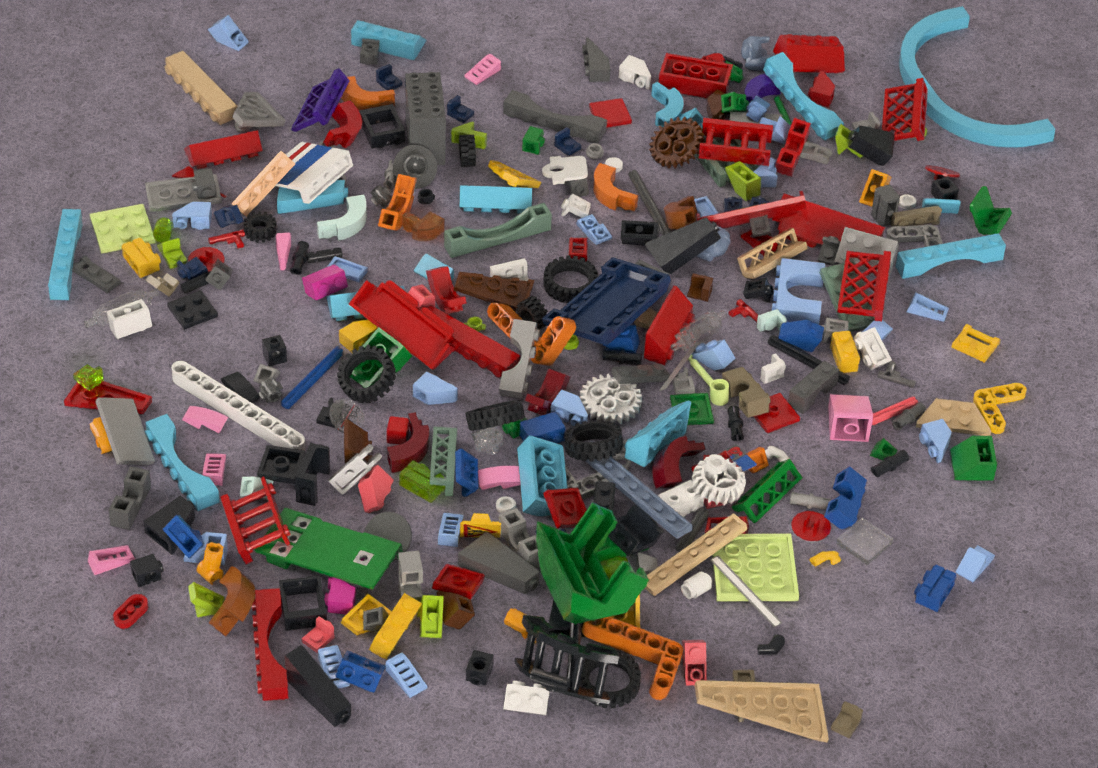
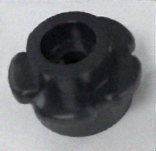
[418,189,435,204]

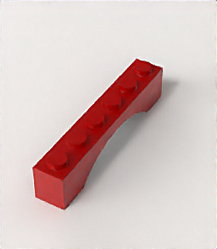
[252,588,288,701]

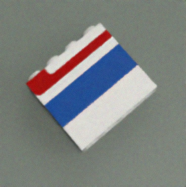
[275,142,353,204]

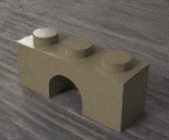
[722,367,770,418]

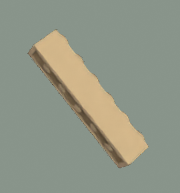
[165,51,237,125]

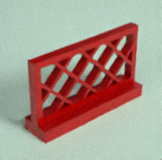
[882,78,928,141]
[837,251,891,322]

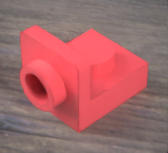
[302,616,334,653]

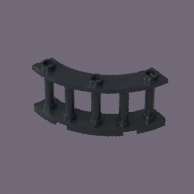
[514,615,619,705]

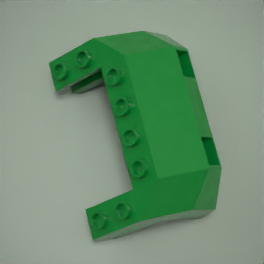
[536,503,649,624]

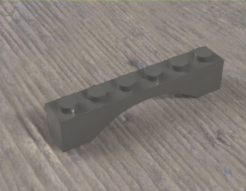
[503,90,607,143]

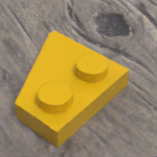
[341,594,392,635]

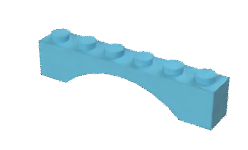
[763,52,844,141]
[48,209,83,300]
[895,233,1006,279]
[144,414,220,511]

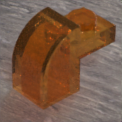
[402,211,445,241]

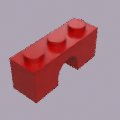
[775,118,811,177]

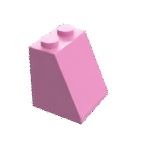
[828,394,873,442]

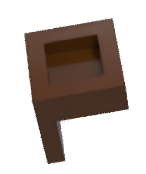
[687,273,714,302]

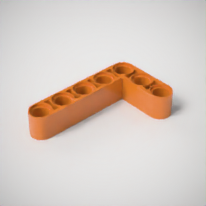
[487,302,576,366]
[582,617,683,700]

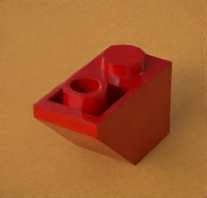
[808,71,835,108]

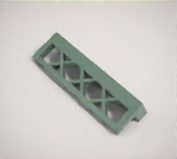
[430,427,457,496]

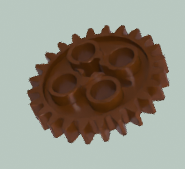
[649,116,705,169]

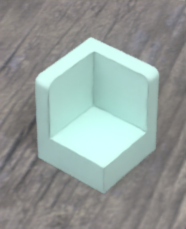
[240,476,273,500]

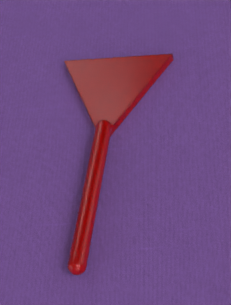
[172,166,226,198]

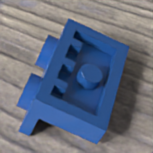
[455,448,478,497]
[336,650,386,693]

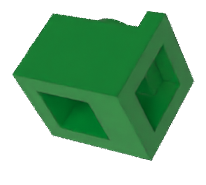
[721,92,749,113]
[522,126,545,155]

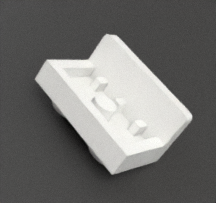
[490,258,528,281]
[854,327,892,370]
[504,681,550,715]

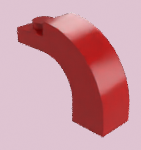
[323,100,362,148]
[426,266,467,314]

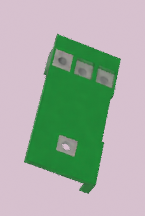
[254,508,403,590]

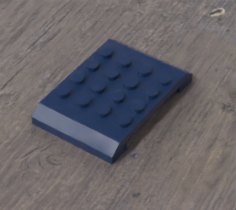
[542,257,671,345]

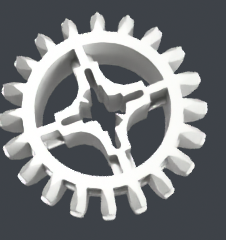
[692,457,746,506]

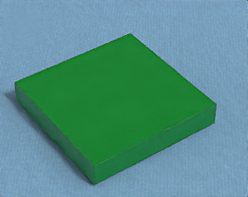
[670,393,714,425]

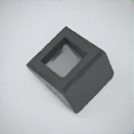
[363,607,389,631]

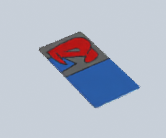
[723,445,757,471]

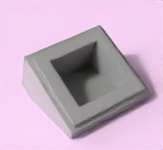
[253,364,281,384]
[637,553,658,575]

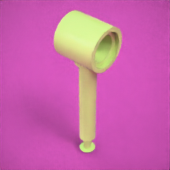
[687,355,729,406]

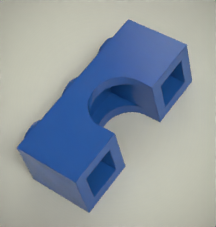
[824,466,867,529]

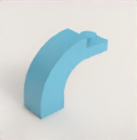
[651,82,684,127]

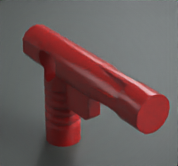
[208,230,245,248]
[728,299,758,322]

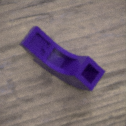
[744,74,781,103]

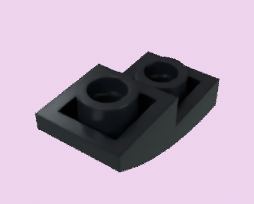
[221,371,260,403]

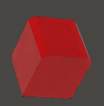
[387,416,409,445]

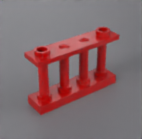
[699,118,773,166]
[220,477,291,564]

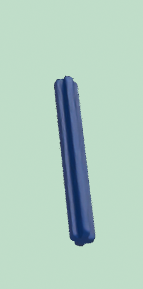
[281,346,344,409]

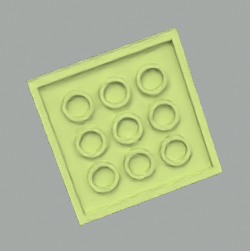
[712,534,799,601]

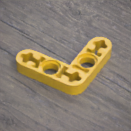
[973,383,1027,434]

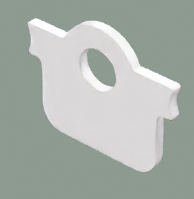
[542,156,588,185]

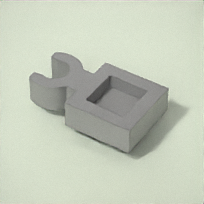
[673,367,695,395]

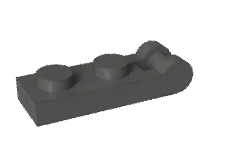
[72,256,121,293]

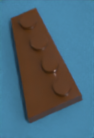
[453,272,535,311]

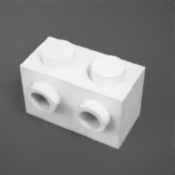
[107,299,152,339]
[658,480,704,517]

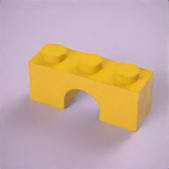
[369,593,422,660]

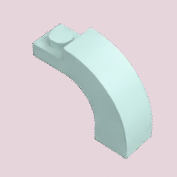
[317,195,367,241]

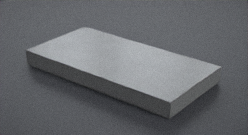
[145,174,222,212]
[96,397,155,465]

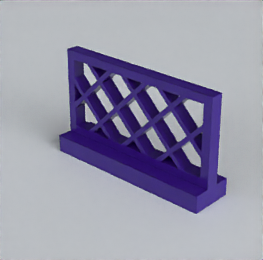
[291,68,350,132]

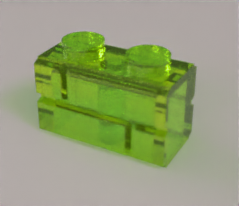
[399,461,445,503]

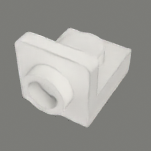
[561,194,591,218]
[760,354,786,384]

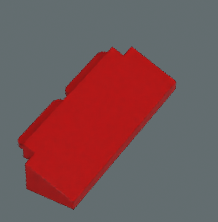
[696,191,806,228]
[772,193,885,248]
[349,280,456,370]

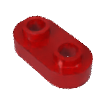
[113,594,148,629]

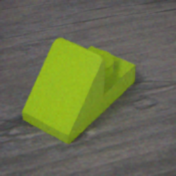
[451,122,487,149]
[835,124,863,158]
[157,238,187,269]
[188,582,225,617]
[417,595,444,638]

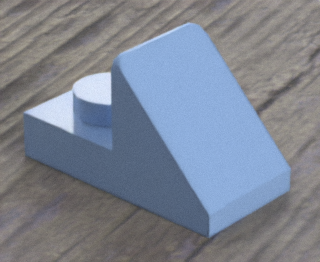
[759,116,791,144]
[754,157,777,188]
[956,545,995,582]

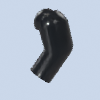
[757,634,785,655]

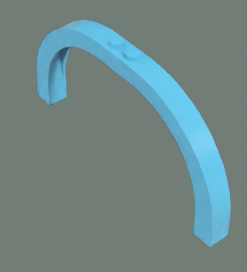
[899,6,1056,147]

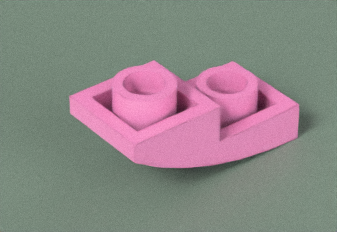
[182,406,228,433]
[478,466,521,490]

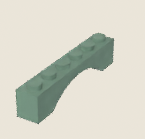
[444,203,552,258]

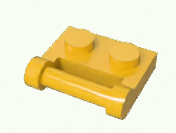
[951,324,1001,363]

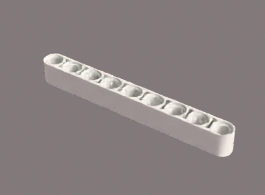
[171,361,305,451]

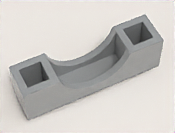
[499,319,540,399]

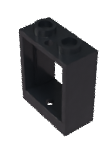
[360,104,405,149]
[279,575,327,631]

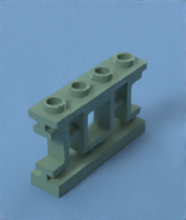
[694,136,758,187]

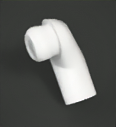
[765,446,789,462]

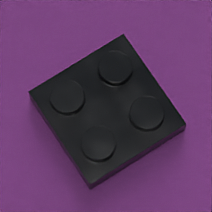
[167,290,218,330]

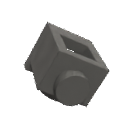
[360,39,380,65]

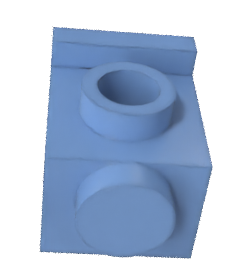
[746,95,771,123]

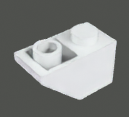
[619,55,651,89]

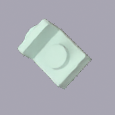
[757,309,787,332]

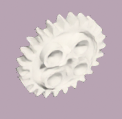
[580,374,642,424]

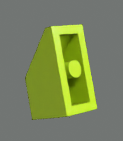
[725,161,761,201]

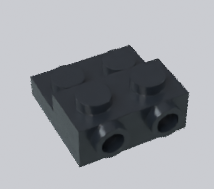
[257,445,306,484]

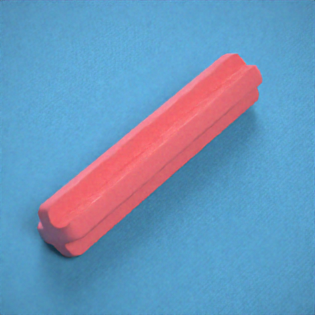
[872,396,918,425]

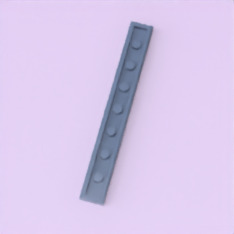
[586,441,692,539]

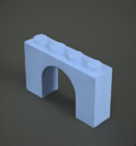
[772,258,825,325]

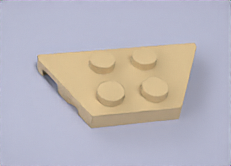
[916,398,991,436]

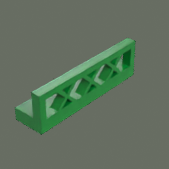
[731,459,803,523]

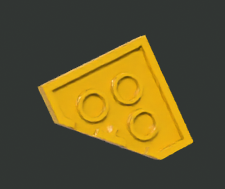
[488,160,541,188]

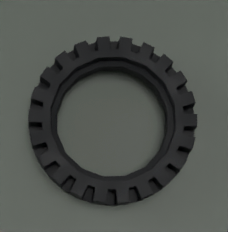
[543,256,598,303]
[337,345,396,403]
[465,400,525,431]
[564,420,623,462]
[579,649,641,708]

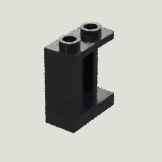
[295,443,330,506]
[608,505,664,557]

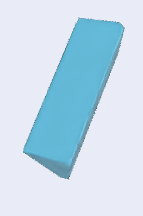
[922,198,961,214]
[414,254,454,280]

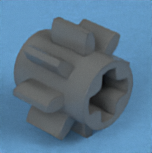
[370,184,392,207]
[258,379,283,403]

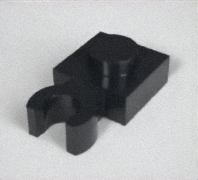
[316,398,343,428]

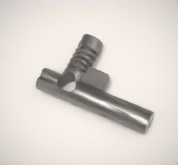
[877,361,916,388]

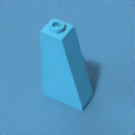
[277,180,348,214]

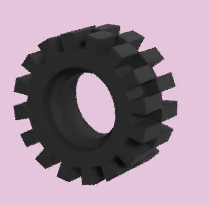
[459,135,476,167]
[243,211,277,243]
[516,296,548,330]

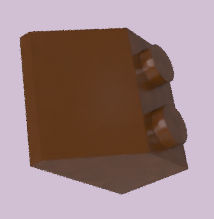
[344,419,372,464]

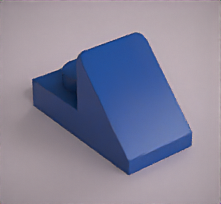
[163,515,204,559]

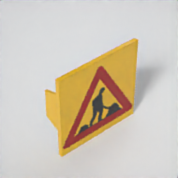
[460,513,501,538]

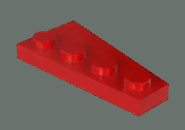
[64,375,152,415]

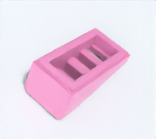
[464,54,501,85]
[276,232,291,270]
[202,454,226,486]
[88,545,135,575]

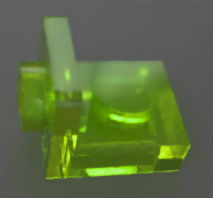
[73,364,104,391]

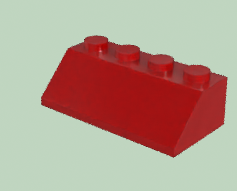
[773,34,845,73]
[659,53,733,98]
[184,130,263,170]
[644,286,695,365]

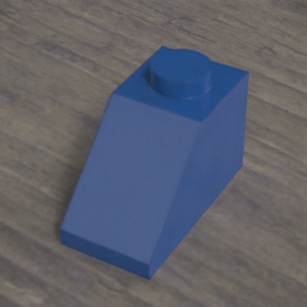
[778,320,824,352]

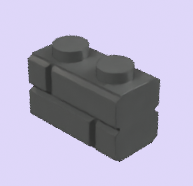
[871,185,900,227]

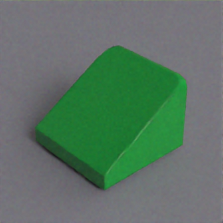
[870,438,898,461]

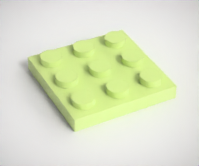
[90,204,155,254]

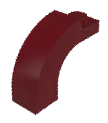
[525,368,571,415]
[387,412,429,473]
[652,436,706,489]

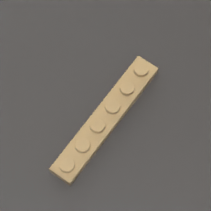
[645,513,747,596]

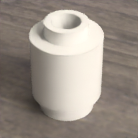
[681,571,712,599]

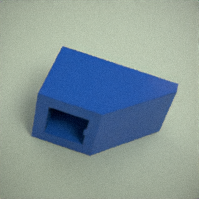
[603,325,640,353]

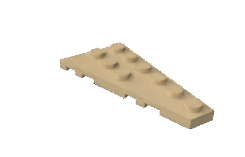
[695,680,829,742]

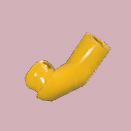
[809,551,841,567]

